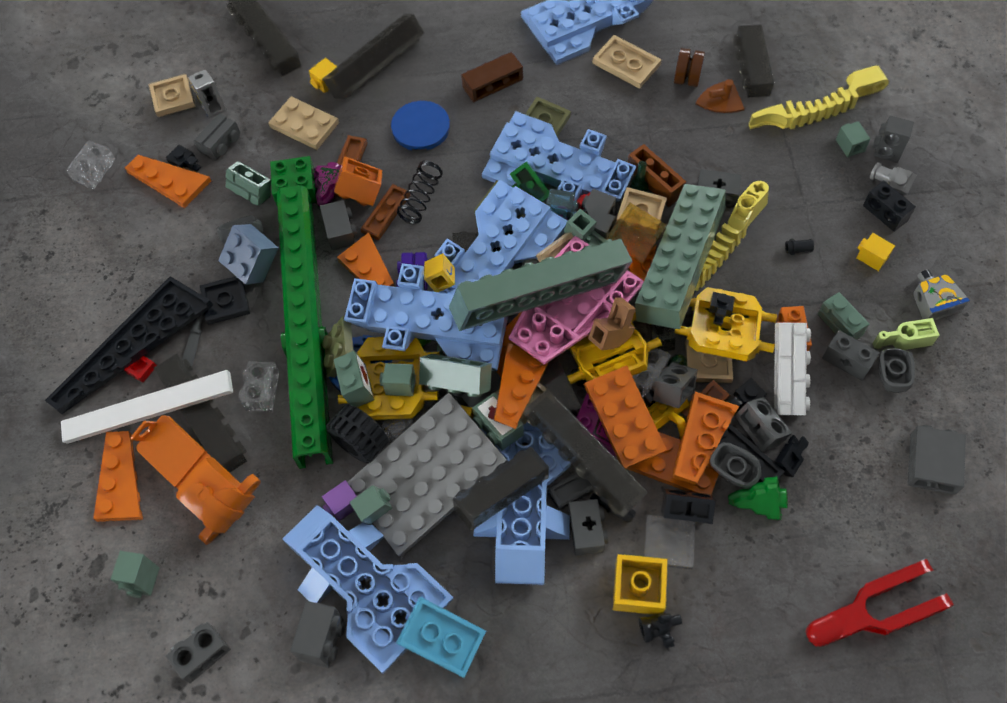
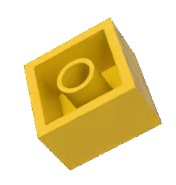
[613,554,667,615]

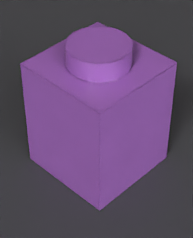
[322,480,357,522]

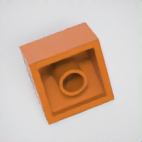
[334,156,382,206]

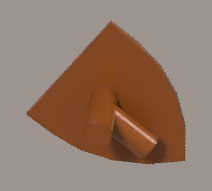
[696,79,745,113]

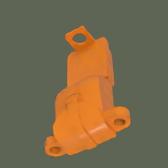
[130,415,261,545]

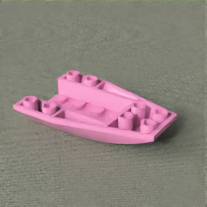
[509,236,644,365]

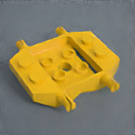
[674,287,777,361]
[567,311,662,385]
[338,337,440,420]

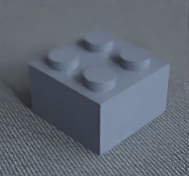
[218,224,279,285]

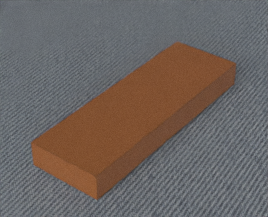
[361,184,410,241]

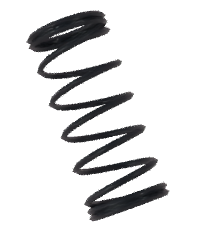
[396,161,443,224]

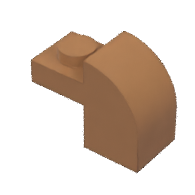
[588,297,636,350]

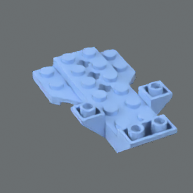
[521,0,653,65]
[482,111,636,203]
[432,179,567,294]
[344,263,508,371]
[474,420,571,585]
[282,505,453,674]

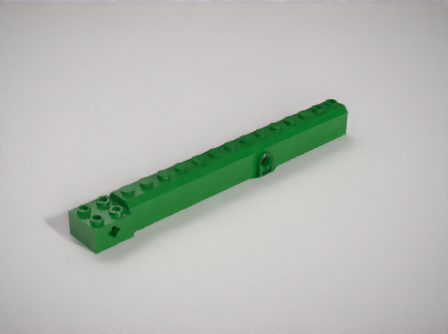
[270,156,333,469]

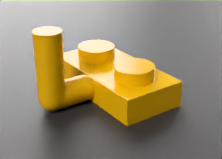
[647,399,689,440]

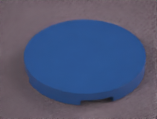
[391,101,450,150]

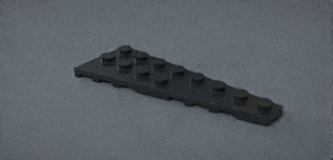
[45,276,213,414]

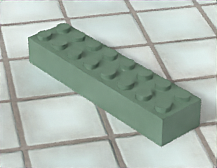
[635,184,726,330]
[449,239,633,331]

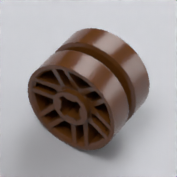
[674,48,705,87]

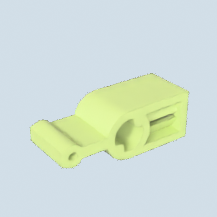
[873,318,940,350]

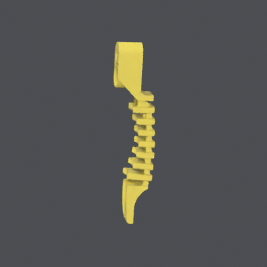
[749,65,889,129]
[695,181,769,291]

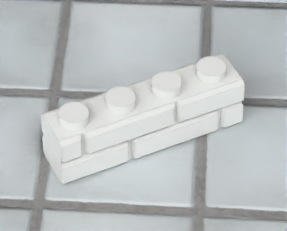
[774,322,811,415]

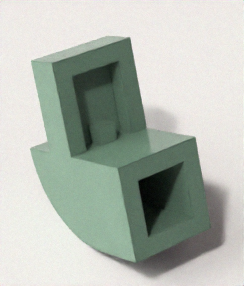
[564,209,606,247]

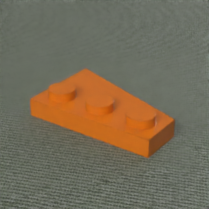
[337,232,395,287]

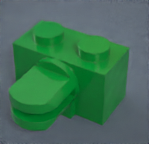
[510,161,551,202]

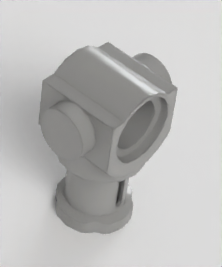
[870,162,917,195]

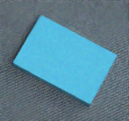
[396,596,486,678]

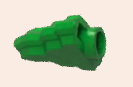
[728,477,788,520]

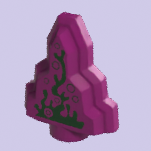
[313,162,341,207]

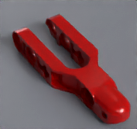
[806,559,954,647]

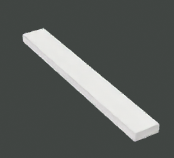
[61,370,233,444]

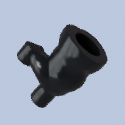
[638,612,682,648]

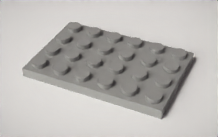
[347,393,508,557]

